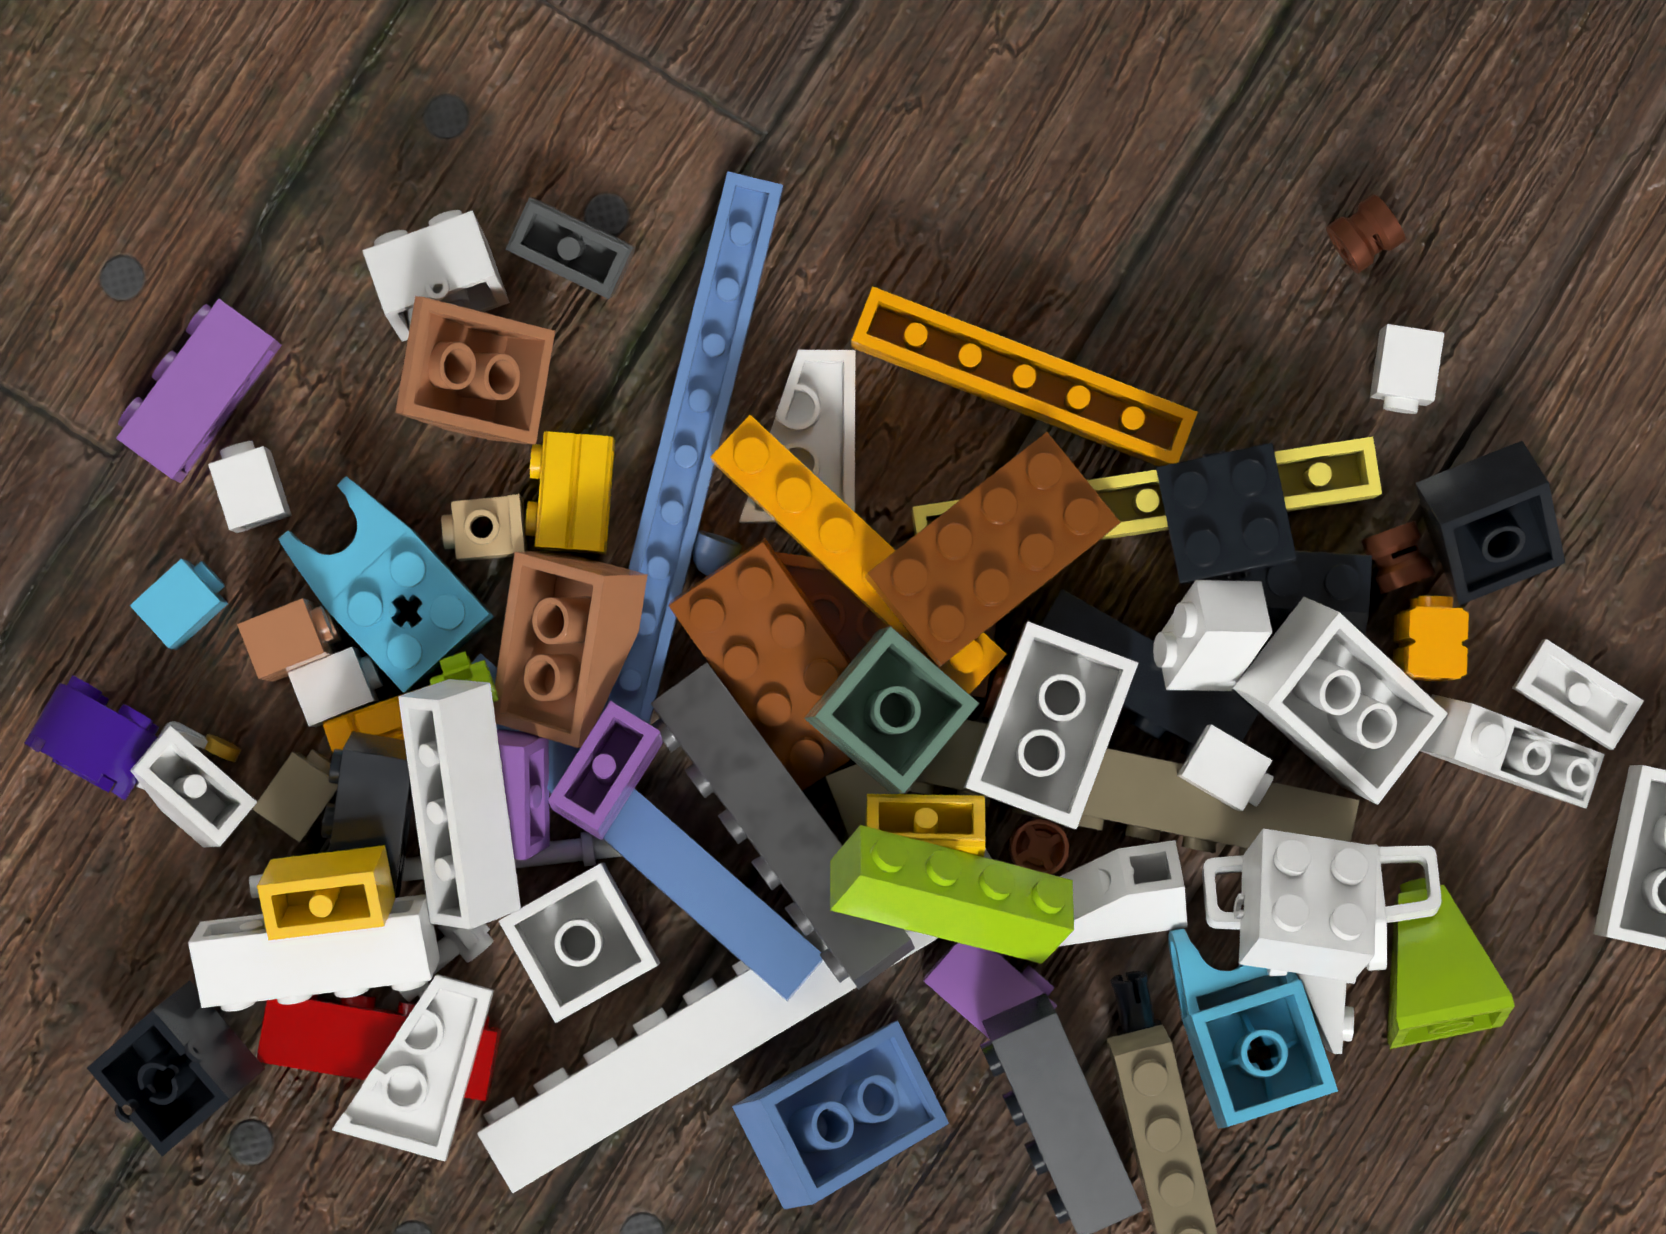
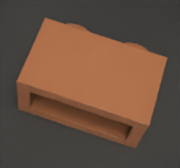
[237,598,341,682]

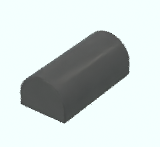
[506,197,635,299]

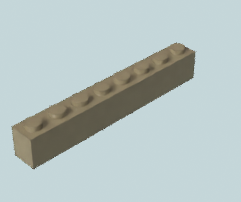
[907,720,1359,855]

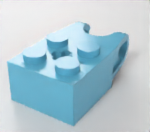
[279,476,494,693]
[1168,928,1338,1129]

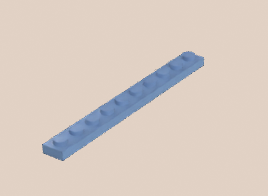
[598,171,783,725]

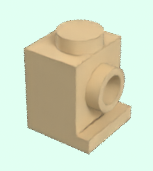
[441,494,528,561]

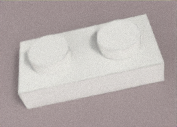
[1512,639,1644,750]

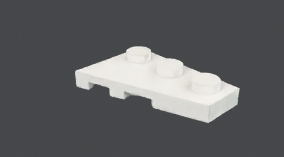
[739,350,855,523]
[332,975,494,1161]

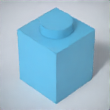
[130,559,228,650]

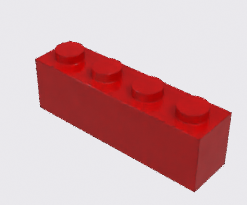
[257,994,502,1101]

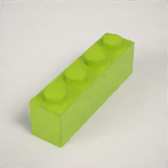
[830,825,1074,964]

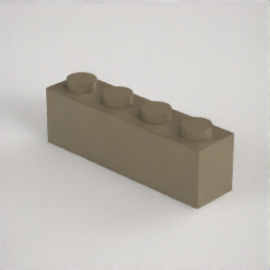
[1107,1024,1217,1234]

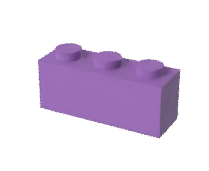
[116,299,282,483]

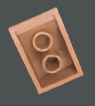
[395,296,555,445]
[493,551,648,748]

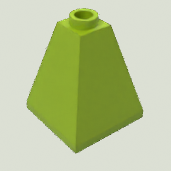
[1387,878,1515,1049]

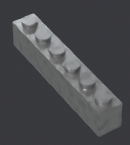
[651,663,915,990]

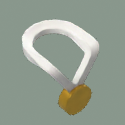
[136,721,241,790]

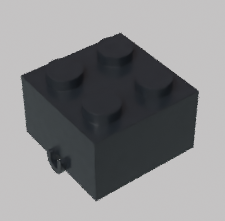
[1156,443,1297,585]
[87,980,265,1156]

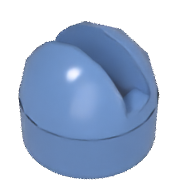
[692,531,742,576]

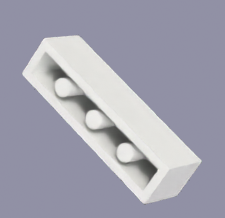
[398,679,521,929]
[188,894,440,1011]

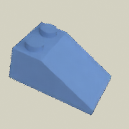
[732,1021,949,1209]

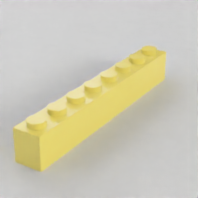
[911,437,1382,541]

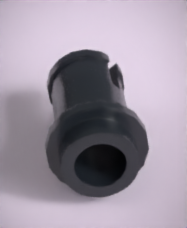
[1110,971,1162,1036]

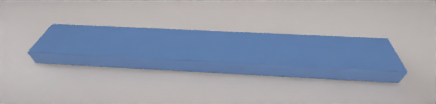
[471,653,823,1002]

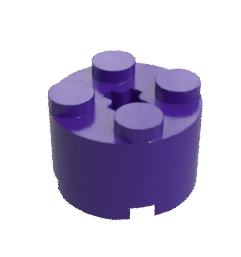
[24,675,159,801]

